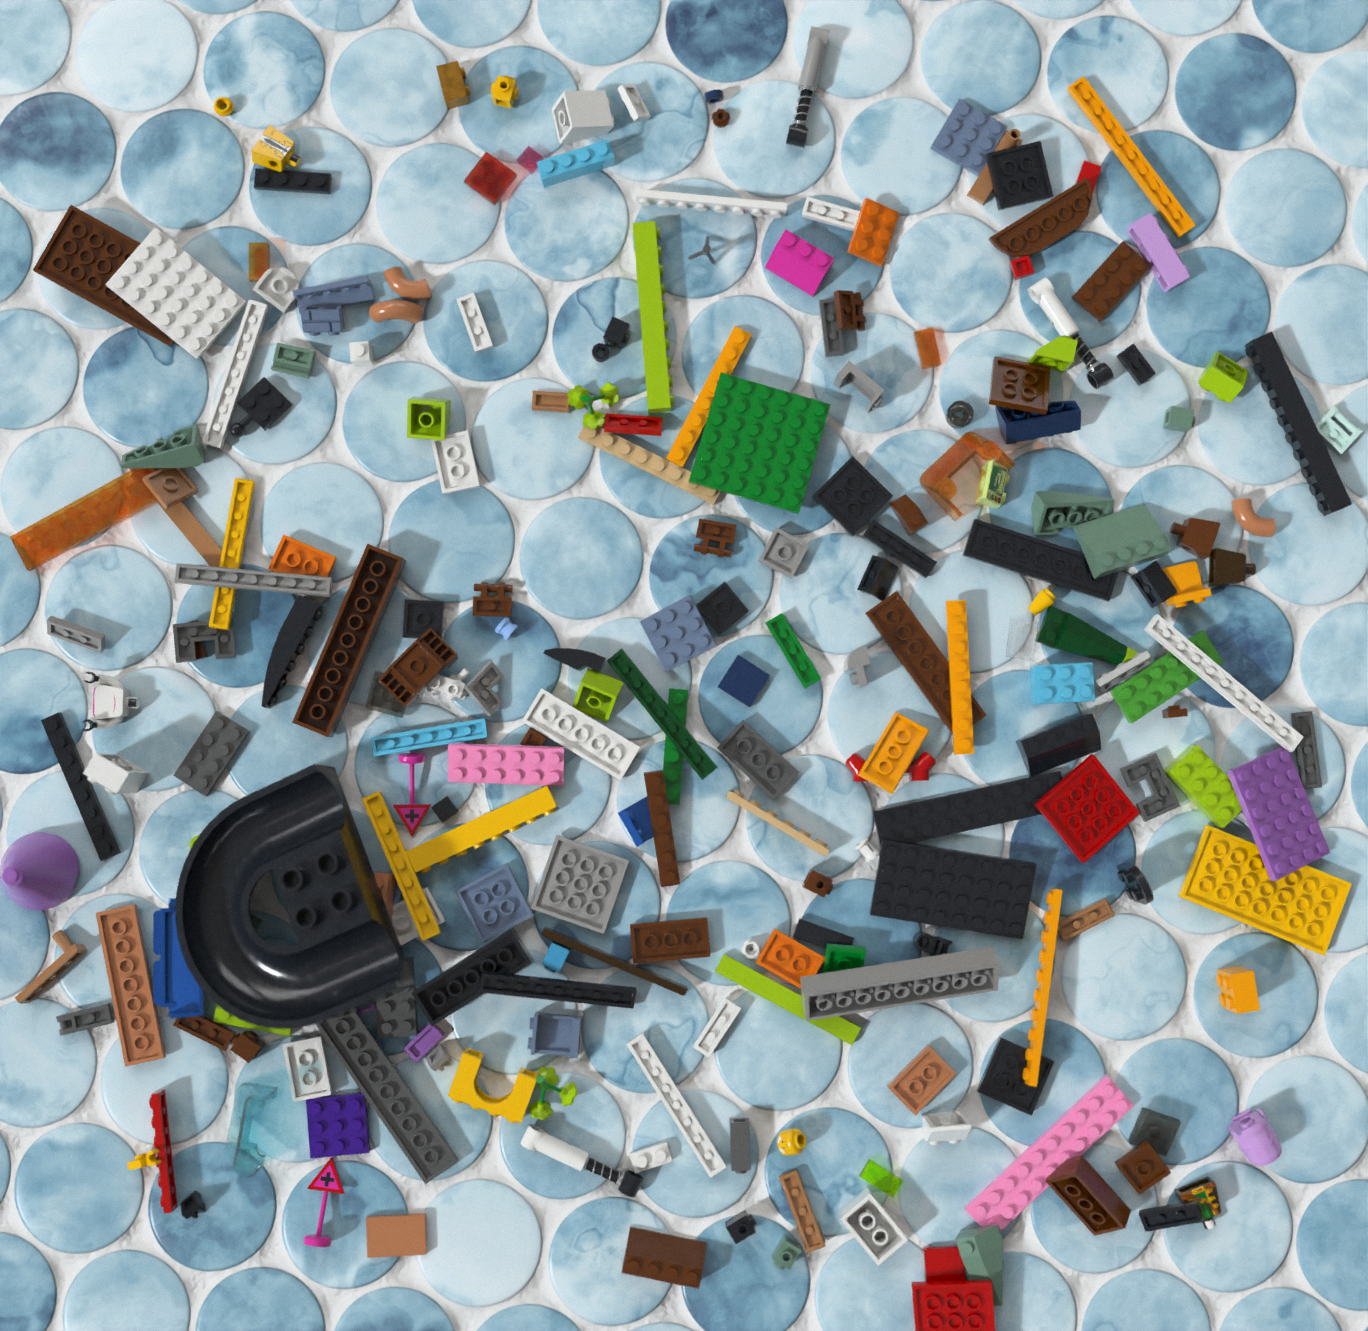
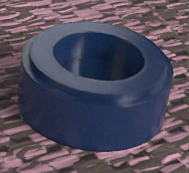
[704,90,724,103]

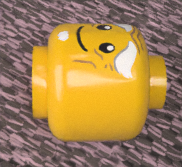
[777,1128,806,1156]

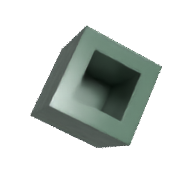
[1163,406,1196,432]

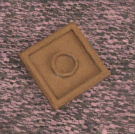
[142,468,198,510]

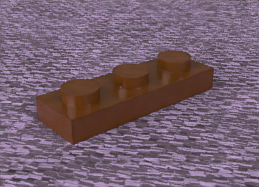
[173,1016,236,1051]

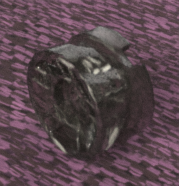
[945,401,974,429]

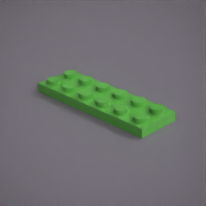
[1109,630,1224,724]

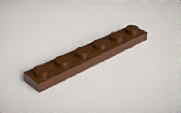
[644,770,680,887]

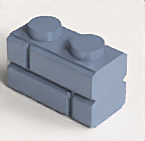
[301,306,344,336]

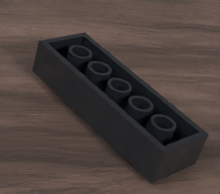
[411,927,534,1026]

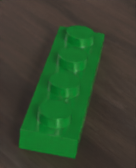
[765,613,821,689]

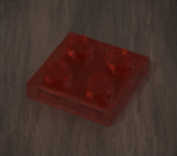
[464,152,517,206]

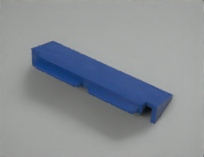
[153,898,203,1018]

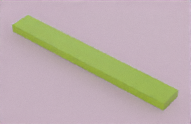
[715,954,861,1045]

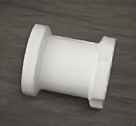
[854,837,880,862]

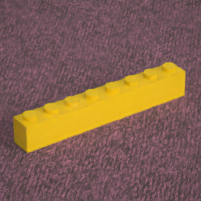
[406,785,558,874]

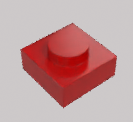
[1009,255,1034,280]

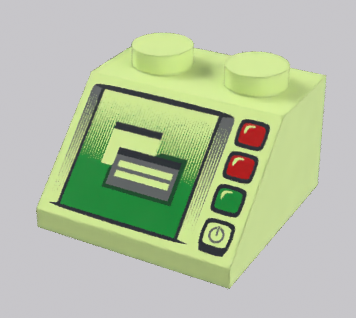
[975,460,1010,509]

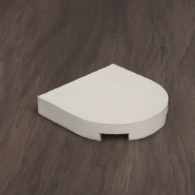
[252,267,299,313]

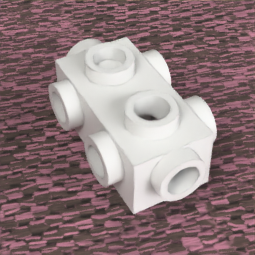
[426,668,470,701]

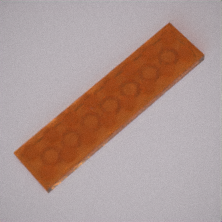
[10,468,158,571]

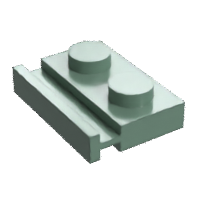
[271,342,316,379]

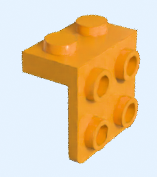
[1162,561,1212,608]

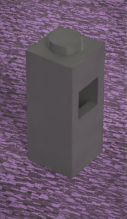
[729,1118,751,1174]

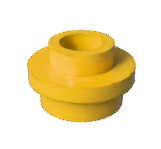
[214,97,233,116]

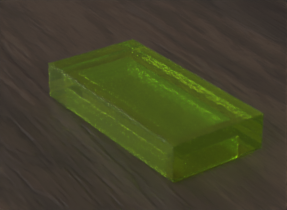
[859,1159,903,1198]

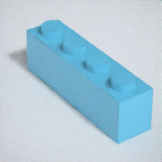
[536,139,615,188]

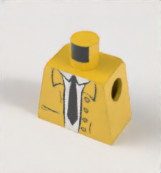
[251,125,301,172]

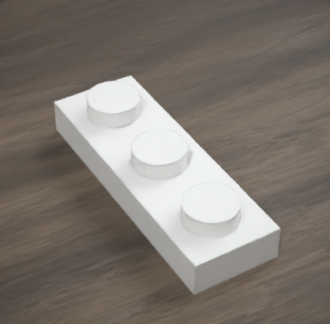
[801,197,860,232]
[456,293,493,353]
[693,997,741,1058]

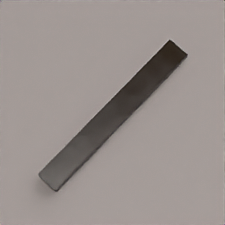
[541,926,688,996]

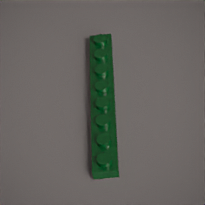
[607,649,718,780]

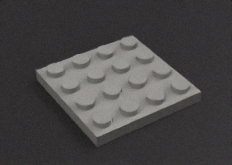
[531,835,629,934]

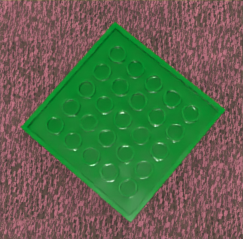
[689,373,831,514]

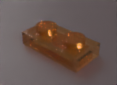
[249,242,270,282]
[913,328,941,370]

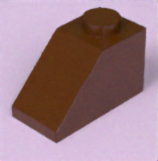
[889,494,928,536]

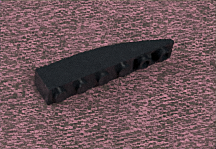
[262,595,323,709]

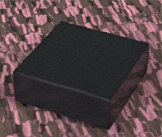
[431,796,459,823]

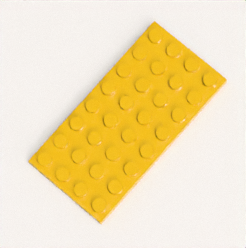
[1178,825,1352,956]

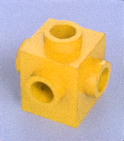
[491,75,519,109]

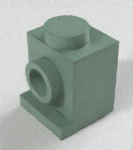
[772,1235,802,1270]

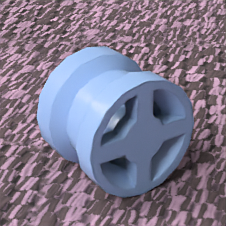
[495,617,519,641]

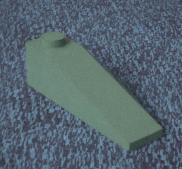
[121,424,205,468]
[1031,491,1115,536]
[956,1224,1004,1306]

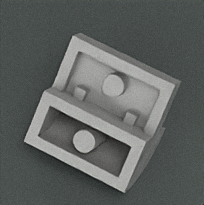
[843,645,871,688]

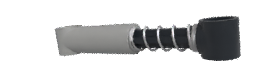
[786,26,829,148]

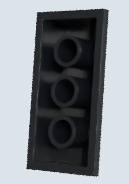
[1016,713,1101,777]

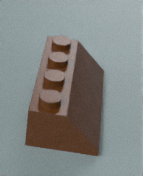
[1045,1155,1131,1236]
[621,1226,707,1289]

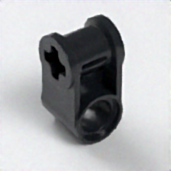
[913,932,953,956]

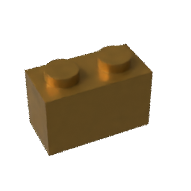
[436,61,471,109]

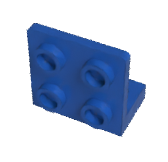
[618,796,653,847]

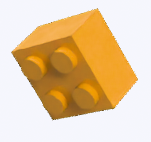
[1216,966,1260,1014]

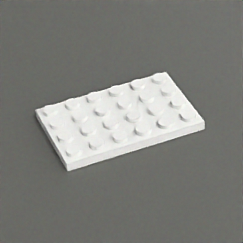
[105,227,247,360]

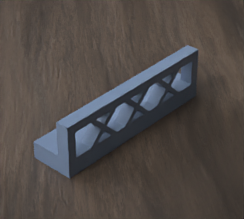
[292,276,375,314]

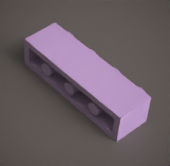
[1126,213,1190,293]

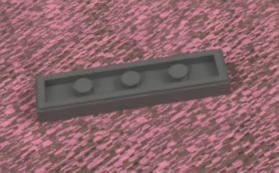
[1291,711,1322,789]

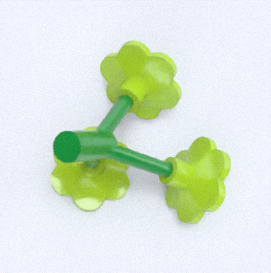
[568,382,620,430]
[529,1066,578,1120]

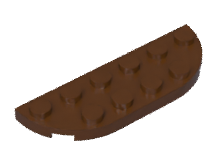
[989,177,1092,257]

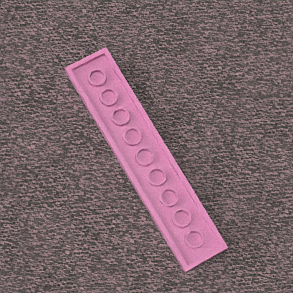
[964,1075,1134,1232]

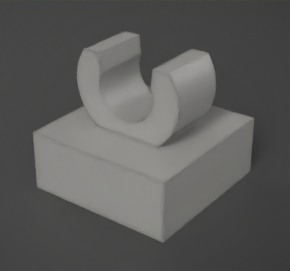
[426,1044,452,1071]

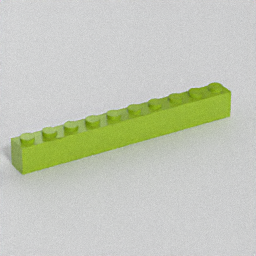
[633,221,674,414]

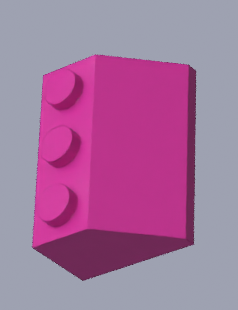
[765,229,835,297]

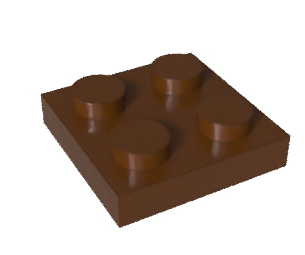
[1115,1140,1171,1195]

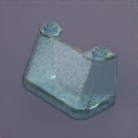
[225,1082,278,1177]

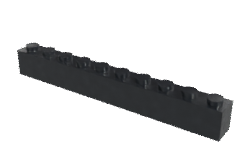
[1245,332,1352,516]

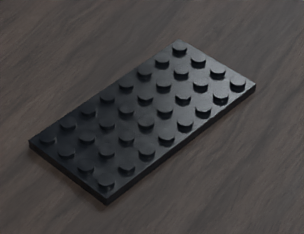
[869,838,1037,939]

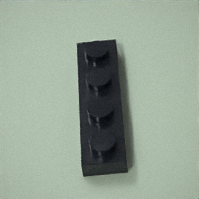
[254,169,332,194]
[862,520,937,579]

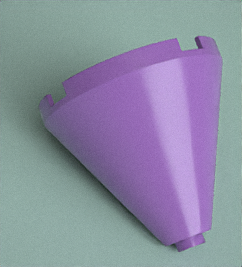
[0,832,80,910]

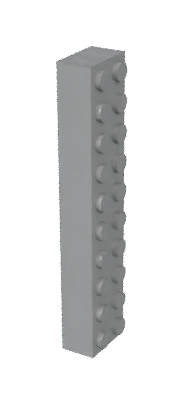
[800,947,999,1021]

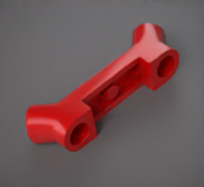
[846,752,936,782]

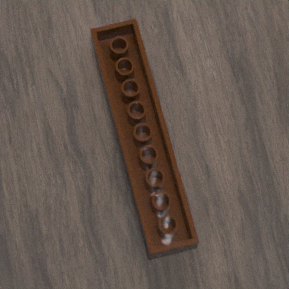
[292,544,407,737]

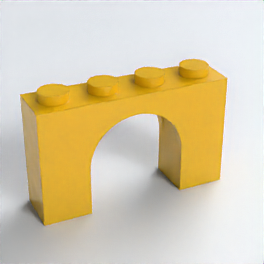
[448,1047,539,1123]

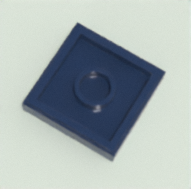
[718,655,770,708]

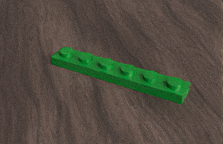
[663,688,688,805]

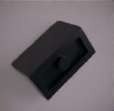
[857,555,899,601]
[1131,561,1177,608]

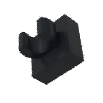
[181,1190,206,1220]

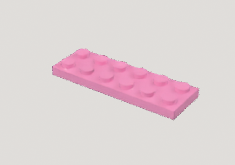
[448,743,565,786]

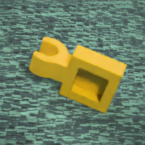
[127,1149,162,1170]

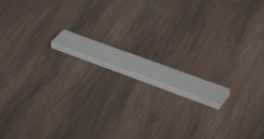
[174,563,333,597]

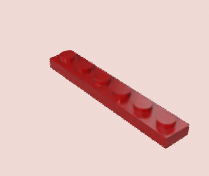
[149,1089,178,1213]

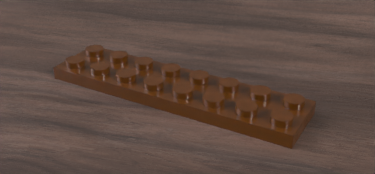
[865,591,987,735]

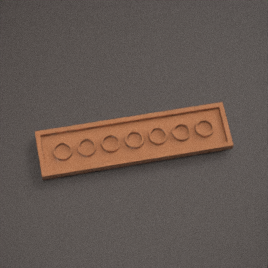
[96,904,166,1067]

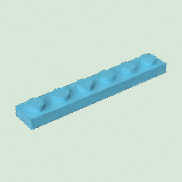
[370,718,488,757]

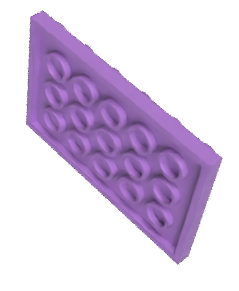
[1227,746,1330,881]

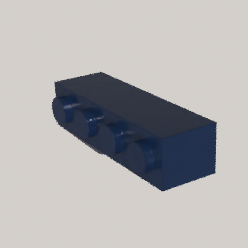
[995,401,1081,444]

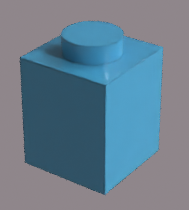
[542,941,571,973]

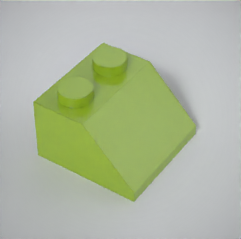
[1028,335,1078,372]
[1198,351,1248,403]
[407,397,451,441]
[573,668,624,723]

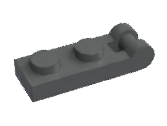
[56,1003,114,1036]

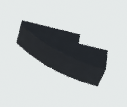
[544,648,606,672]

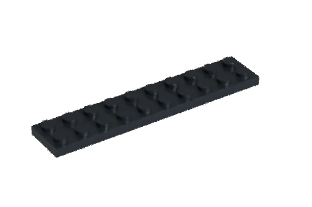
[872,771,1062,848]

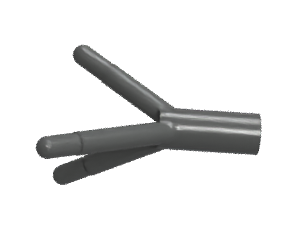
[689,236,715,264]

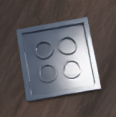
[930,99,1008,176]
[640,595,717,672]
[455,864,534,943]

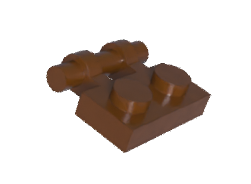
[834,290,866,332]
[694,518,737,558]
[473,582,513,617]

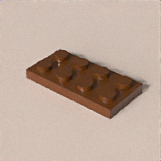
[1072,241,1151,322]
[630,917,711,964]

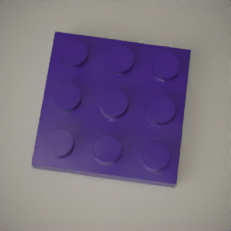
[306,1093,370,1159]

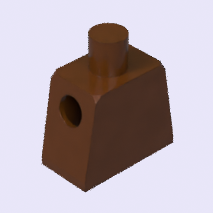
[1170,518,1221,560]

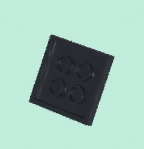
[985,141,1053,211]
[812,456,893,537]
[977,1036,1054,1116]

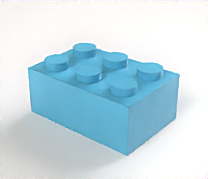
[1030,662,1095,705]

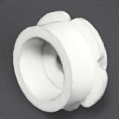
[741,940,761,959]

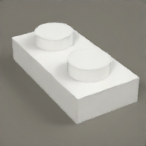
[617,84,651,121]
[629,1141,672,1173]

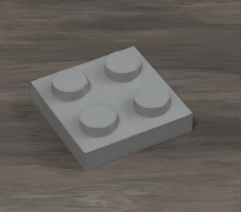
[758,527,809,579]

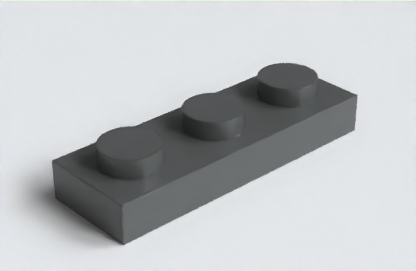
[819,298,845,357]

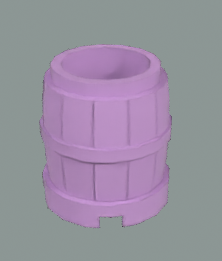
[1227,1109,1282,1166]

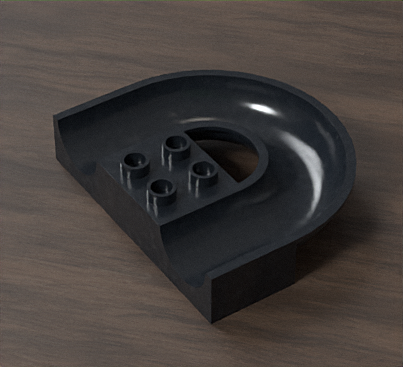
[175,764,415,1029]

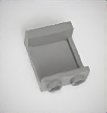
[833,361,884,412]

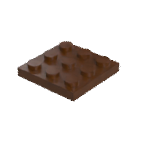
[989,356,1050,415]

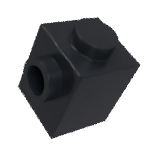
[603,316,630,349]
[725,1210,757,1244]

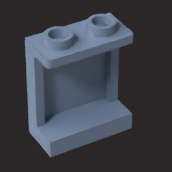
[528,1012,582,1059]

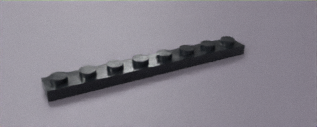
[41,712,121,861]
[479,971,637,1009]

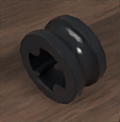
[592,343,609,362]

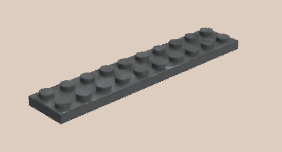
[316,1011,459,1184]

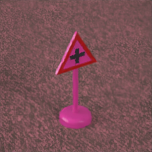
[393,753,431,836]
[303,1157,345,1247]

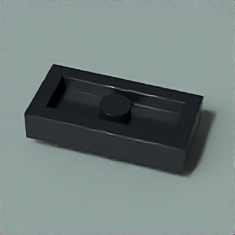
[1117,343,1156,386]

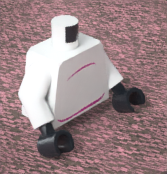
[82,671,140,732]

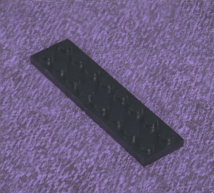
[962,519,1119,602]

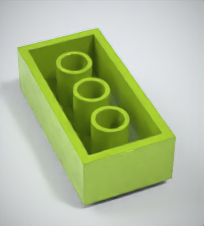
[1164,745,1242,828]

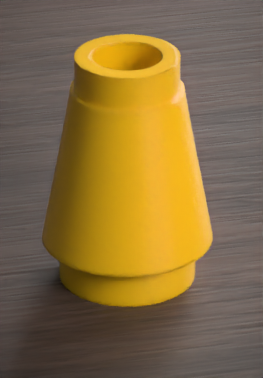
[1028,588,1056,616]

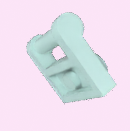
[1315,405,1363,455]

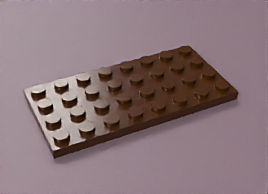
[33,205,175,348]

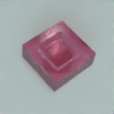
[517,146,544,174]

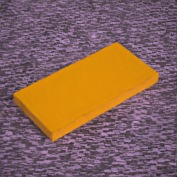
[858,712,929,794]

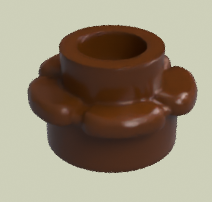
[712,109,730,128]

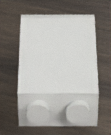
[551,90,614,145]

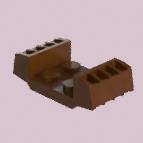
[378,628,458,707]

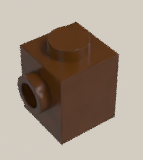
[802,869,834,897]
[230,1030,265,1063]

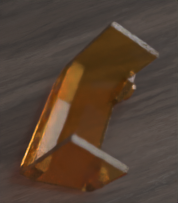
[919,432,1016,521]

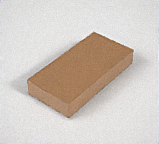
[532,391,570,413]

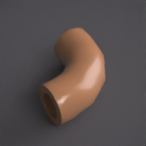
[384,267,432,300]
[369,300,423,323]
[1231,498,1276,537]

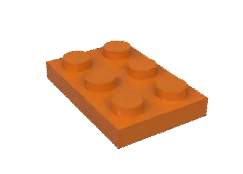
[847,198,899,267]
[268,534,337,577]
[755,928,824,989]

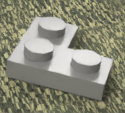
[464,661,504,716]

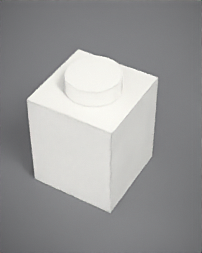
[349,341,374,367]

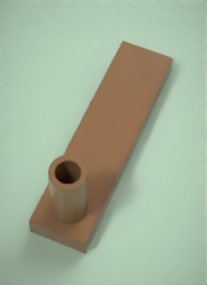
[967,129,1023,205]
[15,930,87,1004]

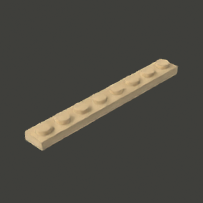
[578,426,720,505]

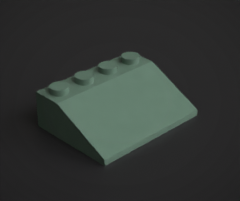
[1073,504,1172,579]

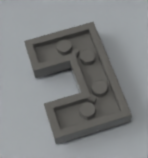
[173,619,236,663]
[1120,753,1180,822]

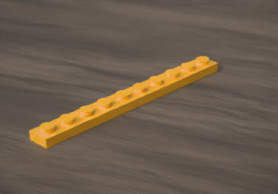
[1067,76,1195,238]
[1023,889,1063,1087]

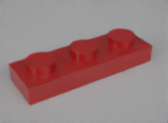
[604,413,663,436]

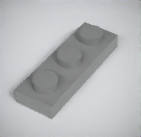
[47,616,105,653]
[1096,651,1154,692]

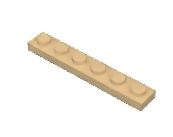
[726,790,830,857]

